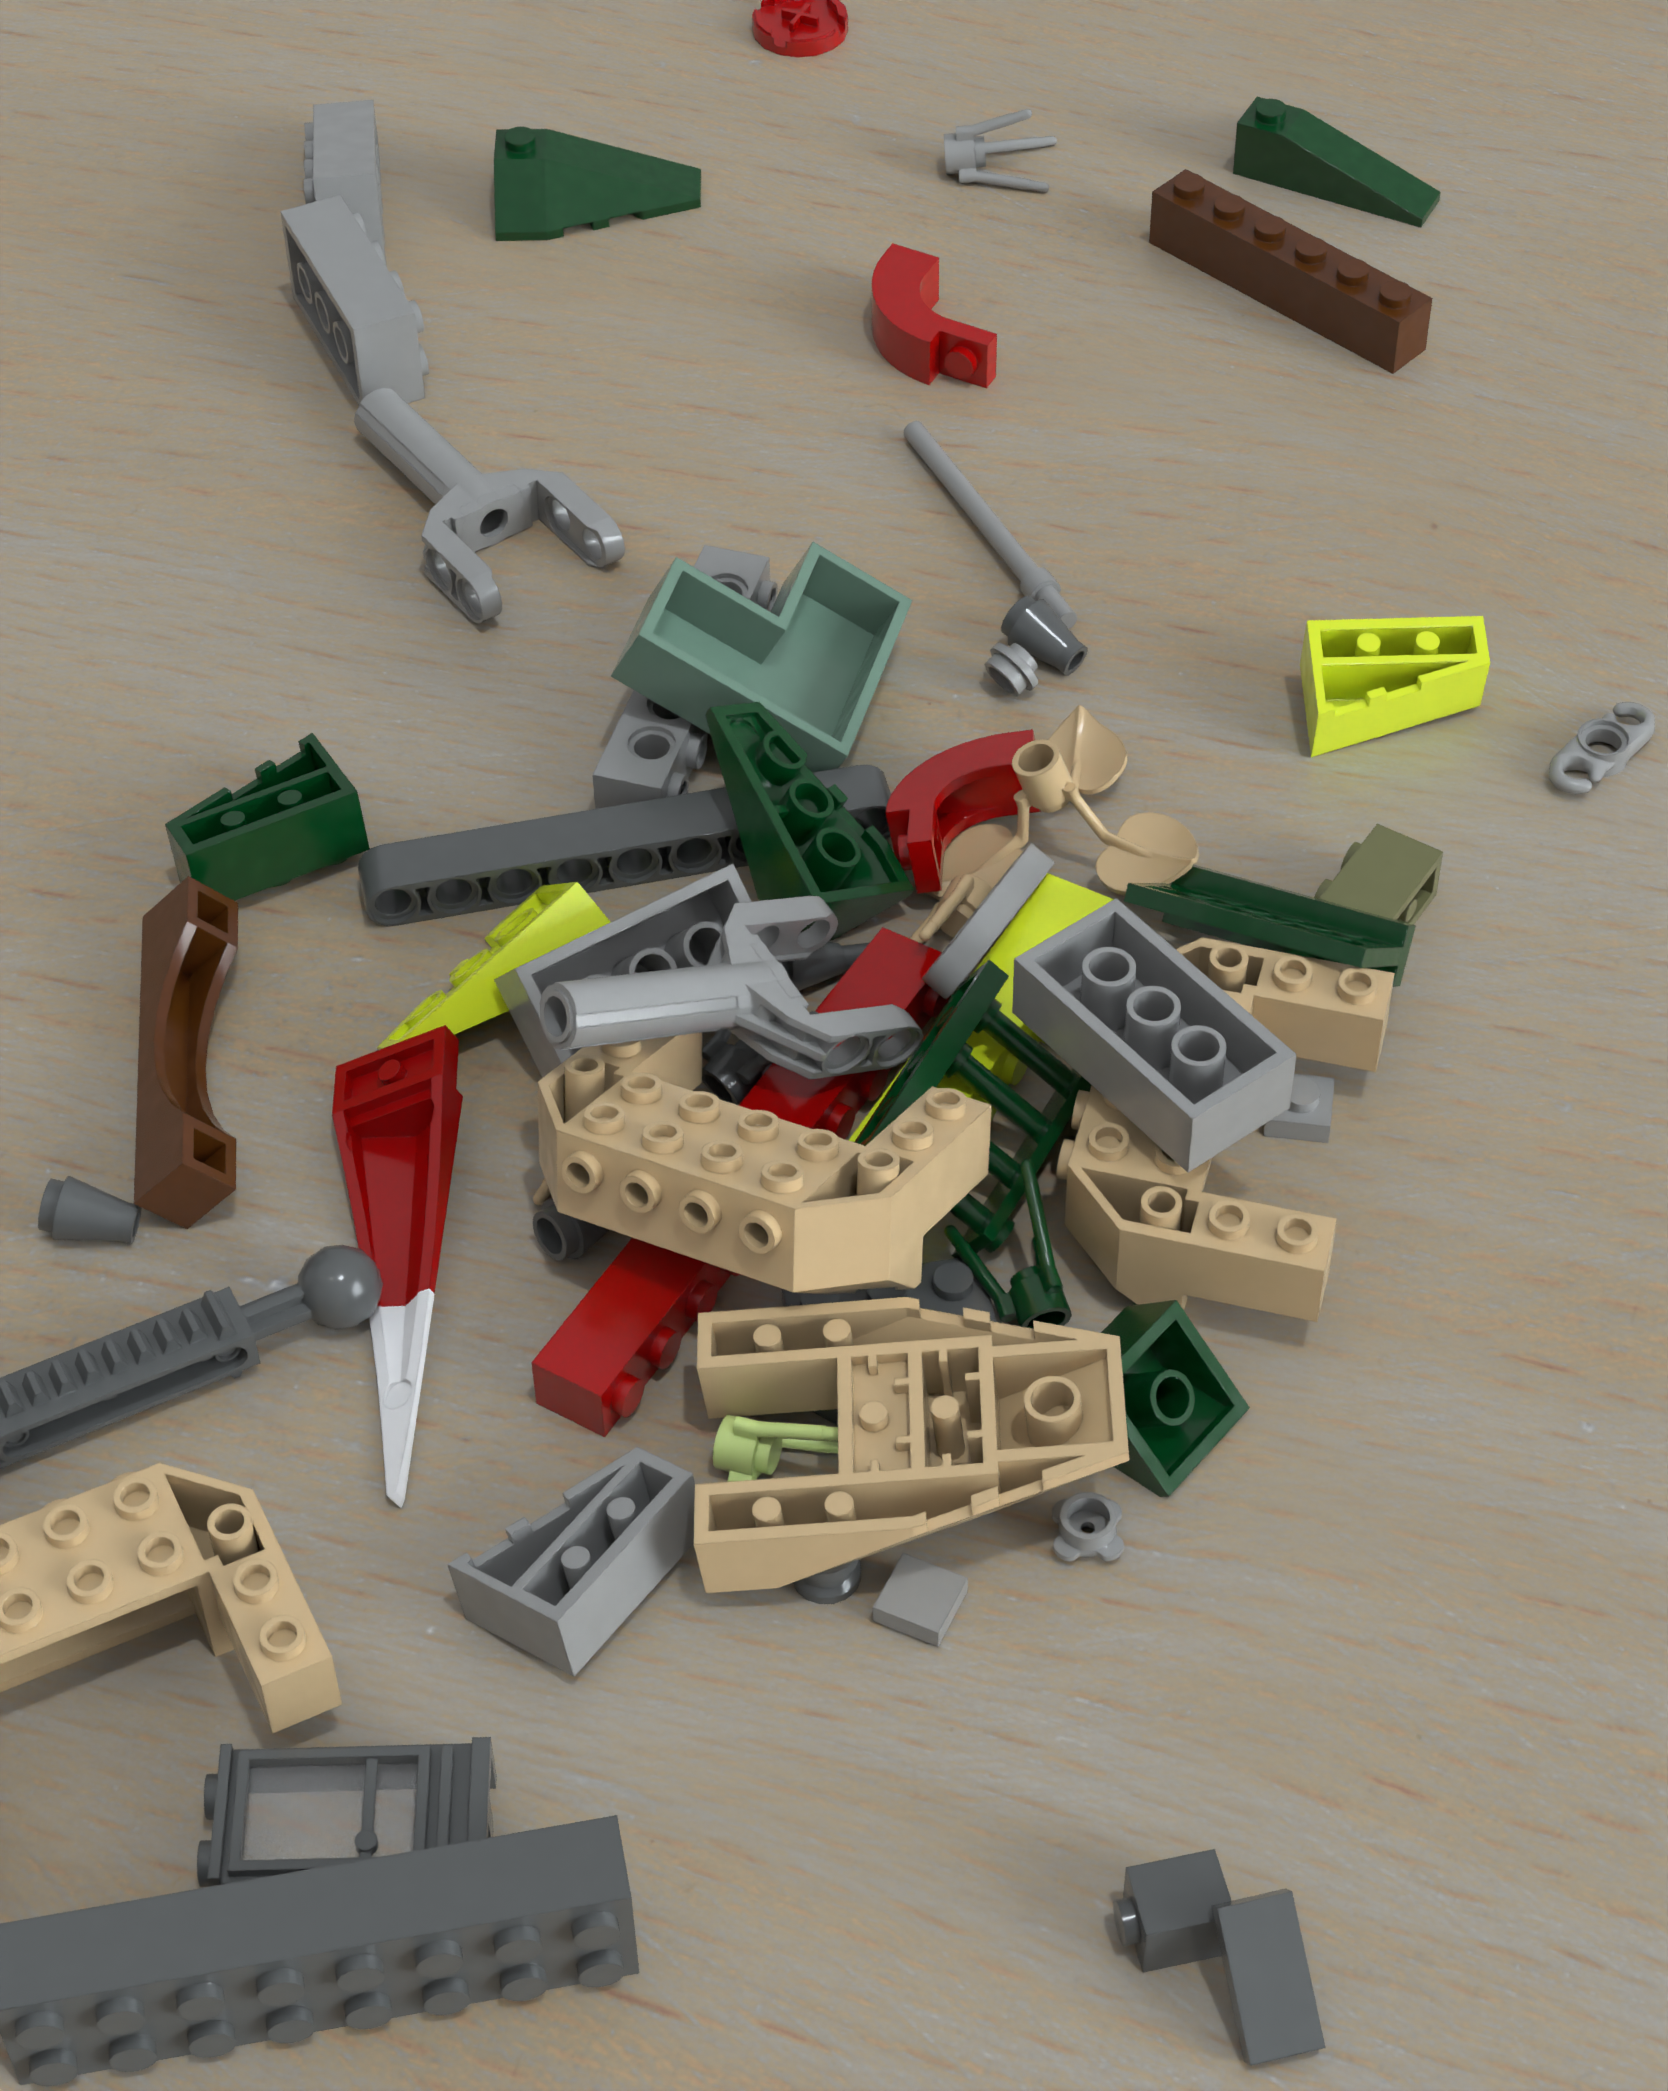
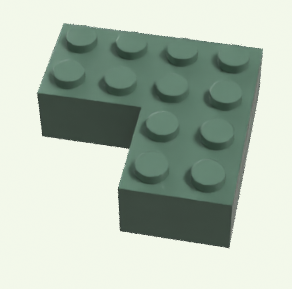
[611,542,912,773]

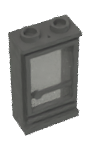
[197,1737,497,1887]

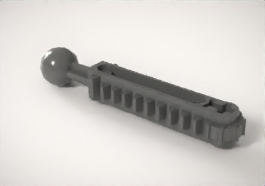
[0,1245,383,1469]

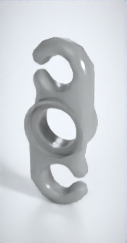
[1549,702,1655,794]

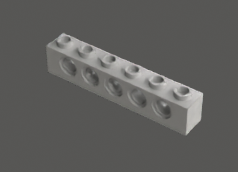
[592,545,778,809]

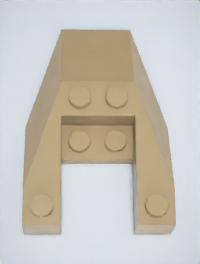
[694,1297,1129,1593]

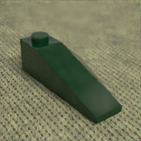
[1233,96,1441,228]
[705,702,914,941]

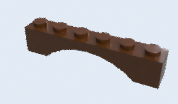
[134,876,238,1229]

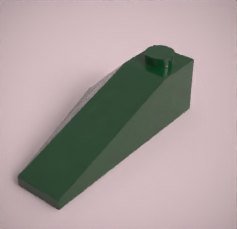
[494,126,702,241]

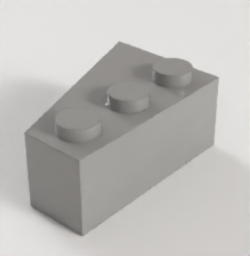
[447,1447,695,1677]

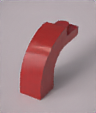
[872,243,997,388]
[886,729,1041,894]

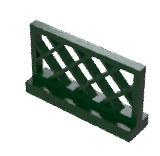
[1124,864,1416,987]

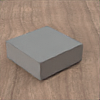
[873,1553,968,1647]

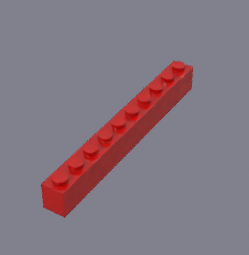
[531,927,951,1437]

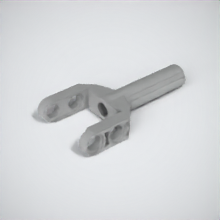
[354,388,625,623]
[539,896,923,1079]

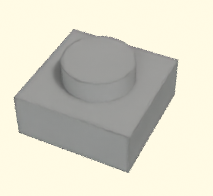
[1264,1074,1335,1143]

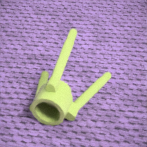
[713,1415,838,1482]

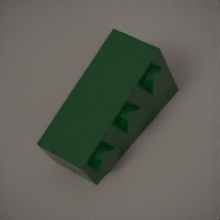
[165,733,370,901]

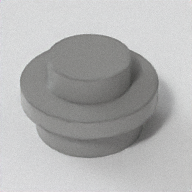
[984,642,1038,697]

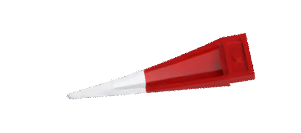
[332,1025,463,1508]

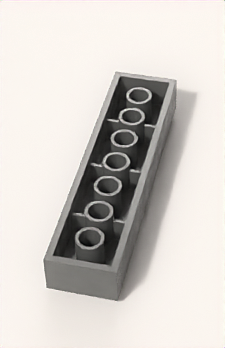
[0,1815,640,2086]

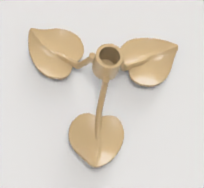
[927,705,1199,900]

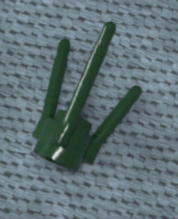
[944,1159,1072,1329]

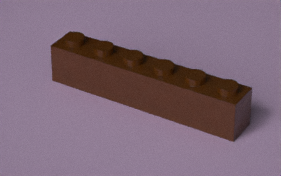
[1149,169,1433,374]

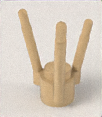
[910,874,992,975]

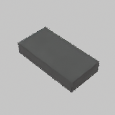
[1211,1888,1326,2066]

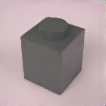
[1113,1849,1232,1973]

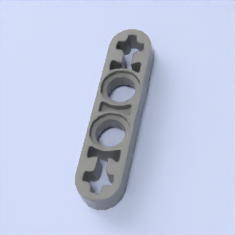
[921,843,1055,1000]

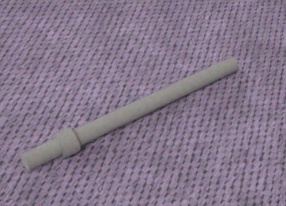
[904,421,1077,629]

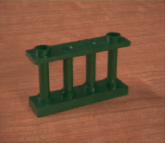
[855,960,1092,1258]

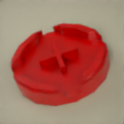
[752,0,848,57]

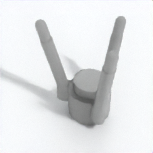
[943,109,1057,193]

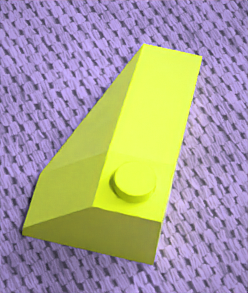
[377,882,610,1050]

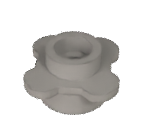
[1052,1492,1124,1561]

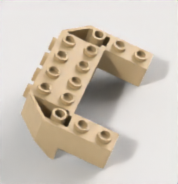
[1056,937,1395,1322]
[538,1032,992,1294]
[0,1463,342,1733]

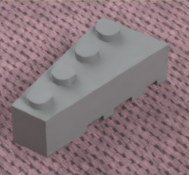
[304,100,387,267]

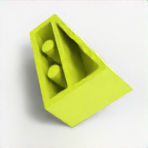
[1300,616,1490,757]

